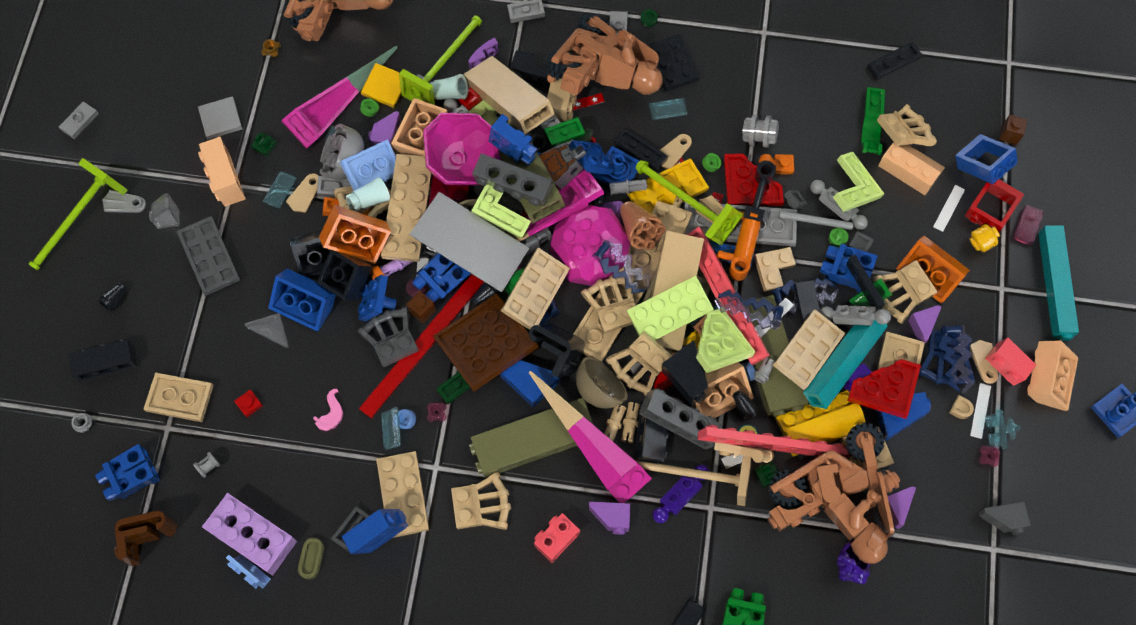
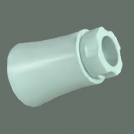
[430,74,468,100]
[346,177,390,212]

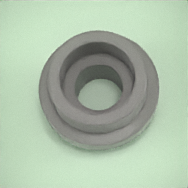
[72,413,92,433]

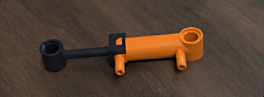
[717,160,776,281]

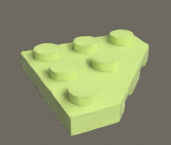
[696,308,755,373]

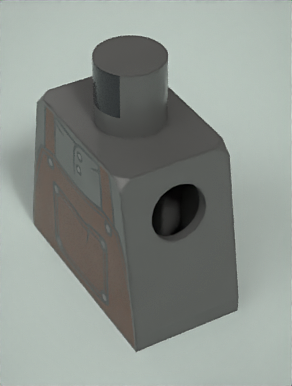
[539,143,587,189]

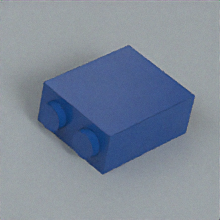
[342,509,409,554]

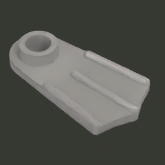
[102,190,146,213]

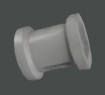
[193,452,220,478]

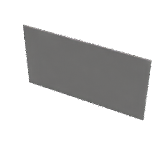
[409,192,529,292]

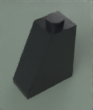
[661,341,708,406]

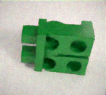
[722,588,766,625]

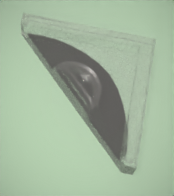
[245,313,289,348]

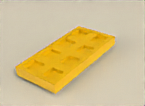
[627,158,709,214]

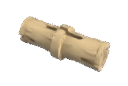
[621,402,640,444]
[604,405,626,442]

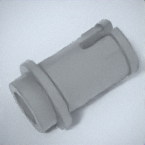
[754,357,775,384]

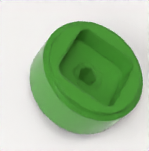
[360,99,379,117]
[702,153,721,172]
[828,228,848,248]

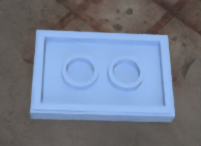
[340,139,396,191]

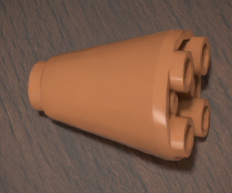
[620,201,665,250]

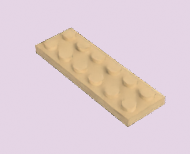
[381,154,432,262]

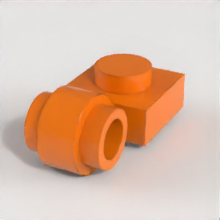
[759,154,794,174]

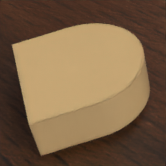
[949,395,974,419]

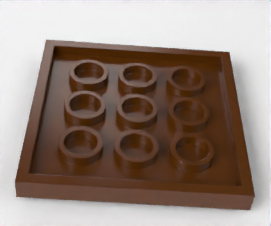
[433,294,538,392]

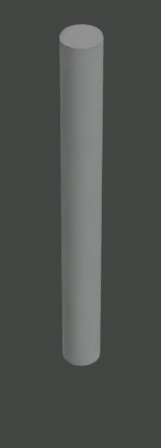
[778,210,853,230]

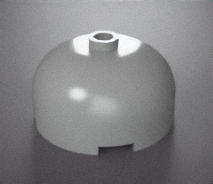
[320,124,364,180]

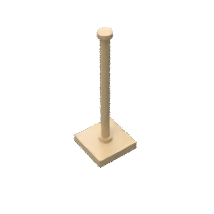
[635,456,751,506]

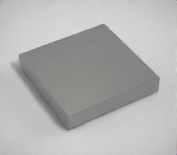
[198,96,243,139]

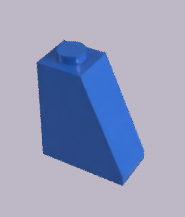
[500,360,561,408]
[876,392,931,441]

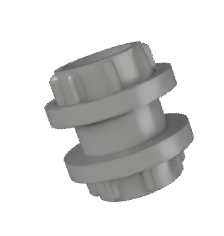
[743,114,779,148]

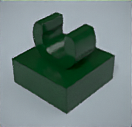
[251,132,278,157]
[753,461,778,488]

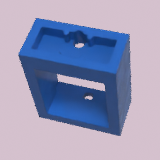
[955,134,1018,184]

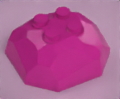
[423,113,500,185]
[549,205,631,286]

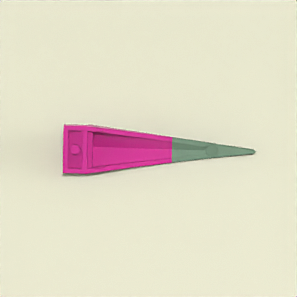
[281,46,398,149]

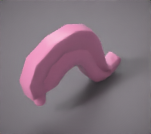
[313,389,343,431]

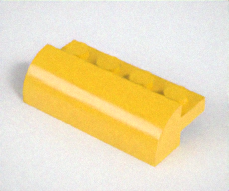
[776,390,865,457]

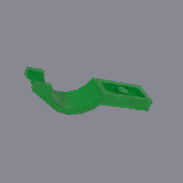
[861,87,885,155]

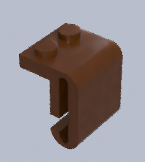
[114,511,177,566]

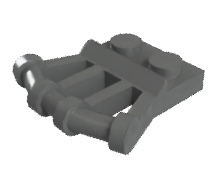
[357,307,419,367]

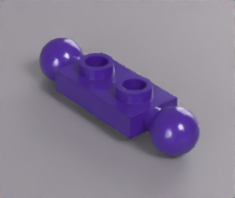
[653,464,709,523]

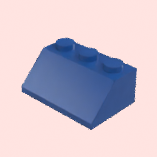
[268,268,336,332]

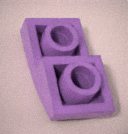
[468,38,499,70]

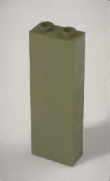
[499,121,566,224]
[744,295,809,418]
[469,398,594,478]

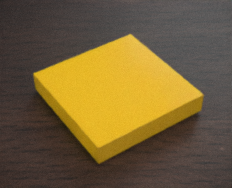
[361,63,401,108]

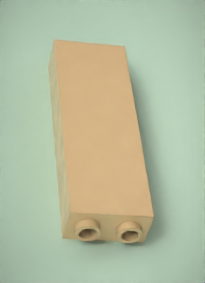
[463,56,555,134]
[651,230,704,354]

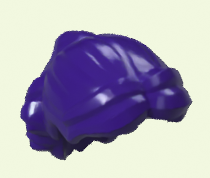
[837,539,870,584]

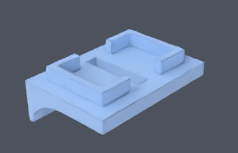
[226,554,271,589]

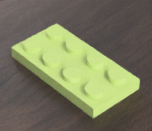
[626,276,714,340]

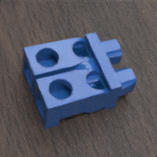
[488,114,537,166]
[820,244,878,293]
[412,252,470,302]
[95,444,161,501]

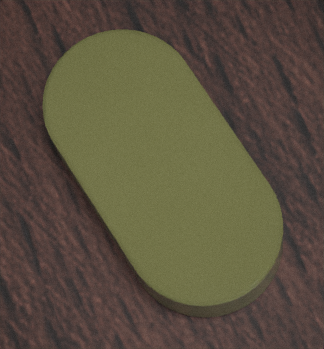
[298,538,324,580]

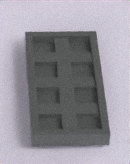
[177,216,240,296]

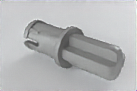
[610,179,647,195]

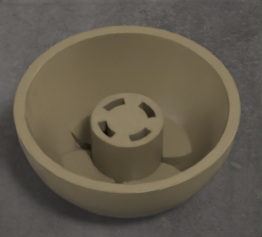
[576,357,628,409]

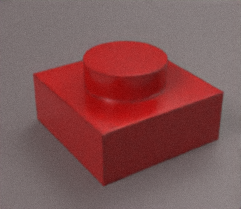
[457,87,482,110]
[234,389,263,417]

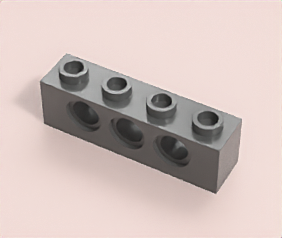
[472,153,553,206]
[639,389,722,449]

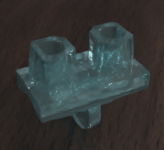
[985,410,1021,450]

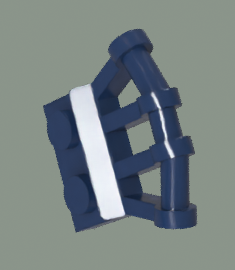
[919,329,975,387]

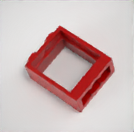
[965,179,1024,232]

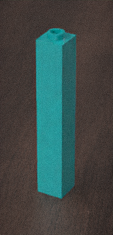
[1038,226,1079,341]
[803,320,888,409]

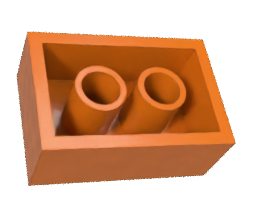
[319,204,391,264]

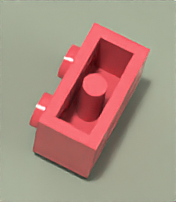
[985,337,1036,386]
[534,513,580,563]

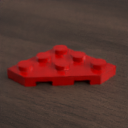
[724,154,784,206]
[847,359,921,419]

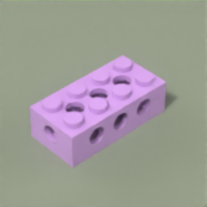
[202,493,297,576]

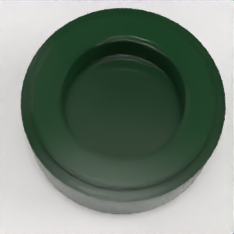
[640,9,658,27]

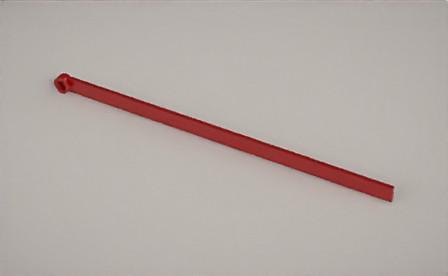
[359,136,596,419]

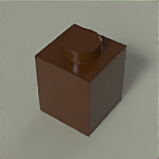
[999,114,1028,145]
[406,291,436,324]

